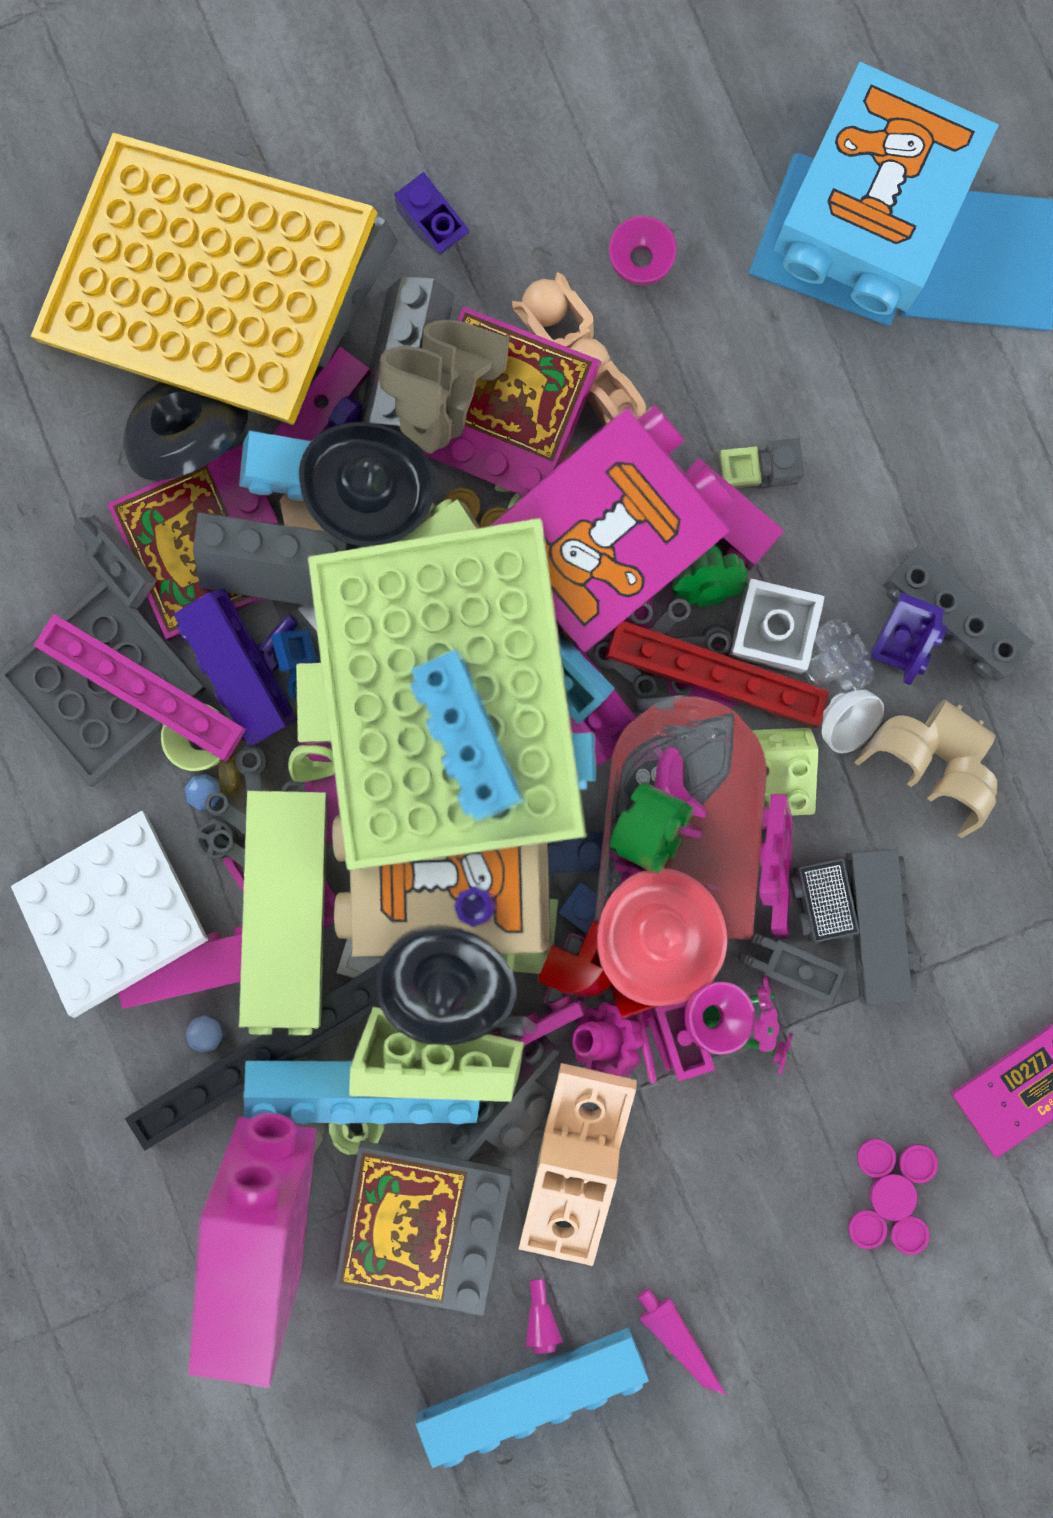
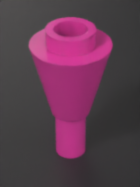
[525,1279,563,1354]

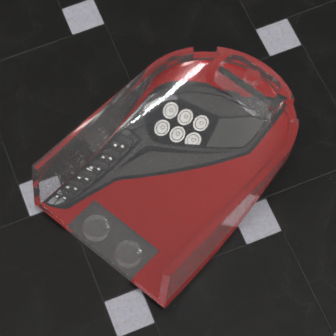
[595,697,766,940]

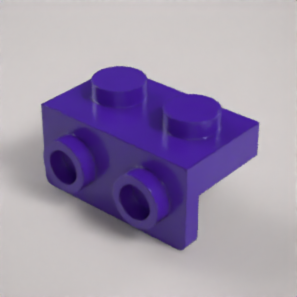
[870,592,947,685]

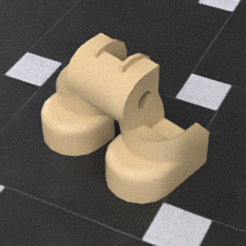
[854,699,997,838]

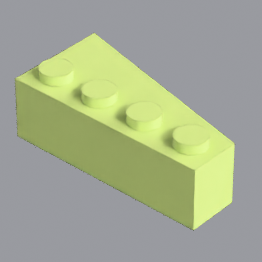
[349,1007,524,1102]

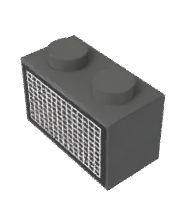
[789,858,860,943]

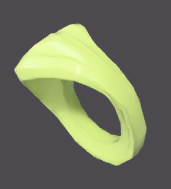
[288,745,335,782]

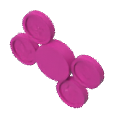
[848,1138,938,1255]

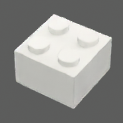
[728,578,825,675]

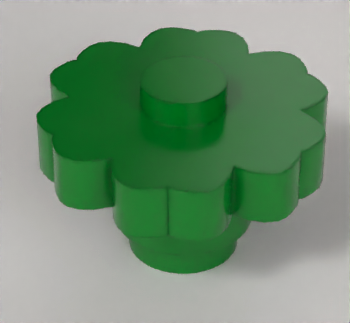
[671,544,747,607]

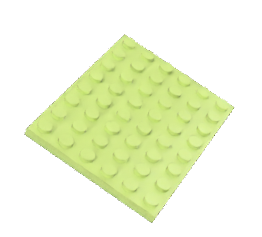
[308,518,586,870]

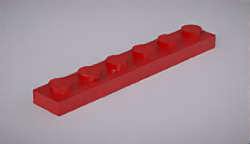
[605,621,829,728]

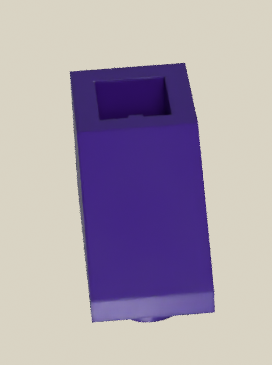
[394,172,470,255]

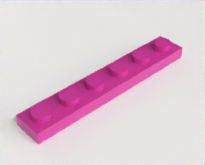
[33,614,247,762]

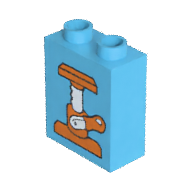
[773,62,999,315]

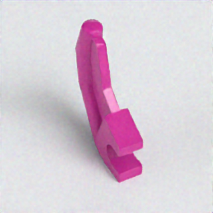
[654,747,708,839]

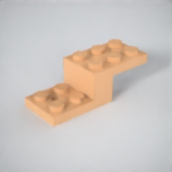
[519,1063,637,1266]

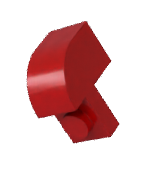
[537,921,612,997]

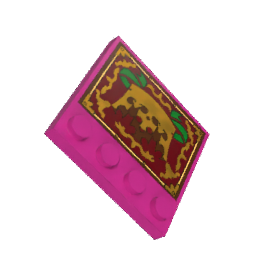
[423,306,601,496]
[107,444,279,641]

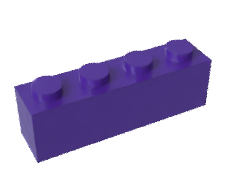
[173,588,298,747]

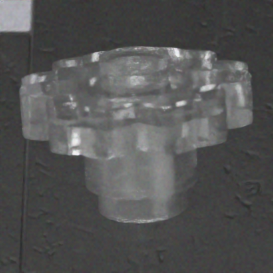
[807,617,874,692]

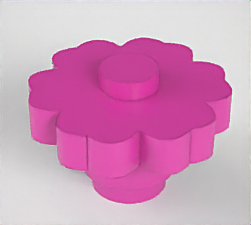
[572,1002,644,1077]

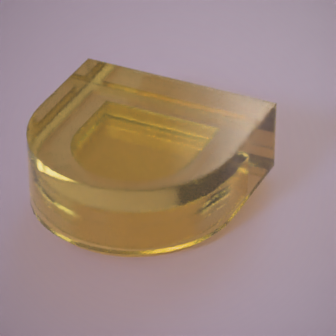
[219,755,240,796]

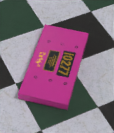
[950,1023,1053,1158]

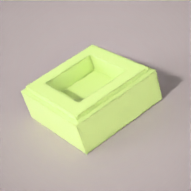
[719,446,762,488]

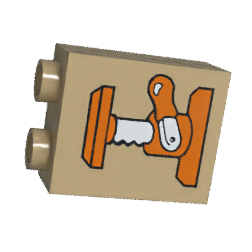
[332,815,551,956]

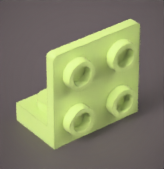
[750,727,818,817]

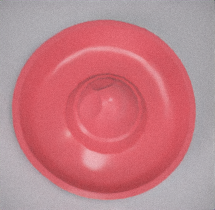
[597,869,727,1006]

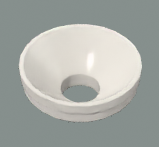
[822,690,884,753]

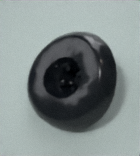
[123,382,248,481]
[299,422,436,547]
[376,925,517,1046]

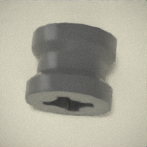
[196,821,239,858]

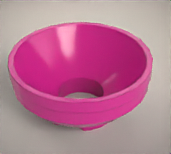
[609,216,677,286]
[685,982,755,1054]

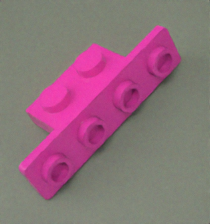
[569,642,664,768]

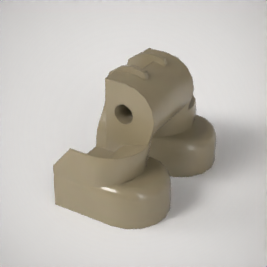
[380,320,509,454]

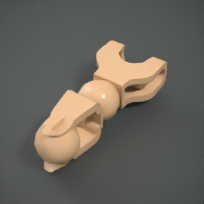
[512,272,646,426]

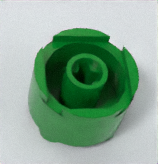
[610,782,694,874]

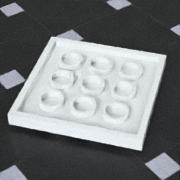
[11,811,208,1018]

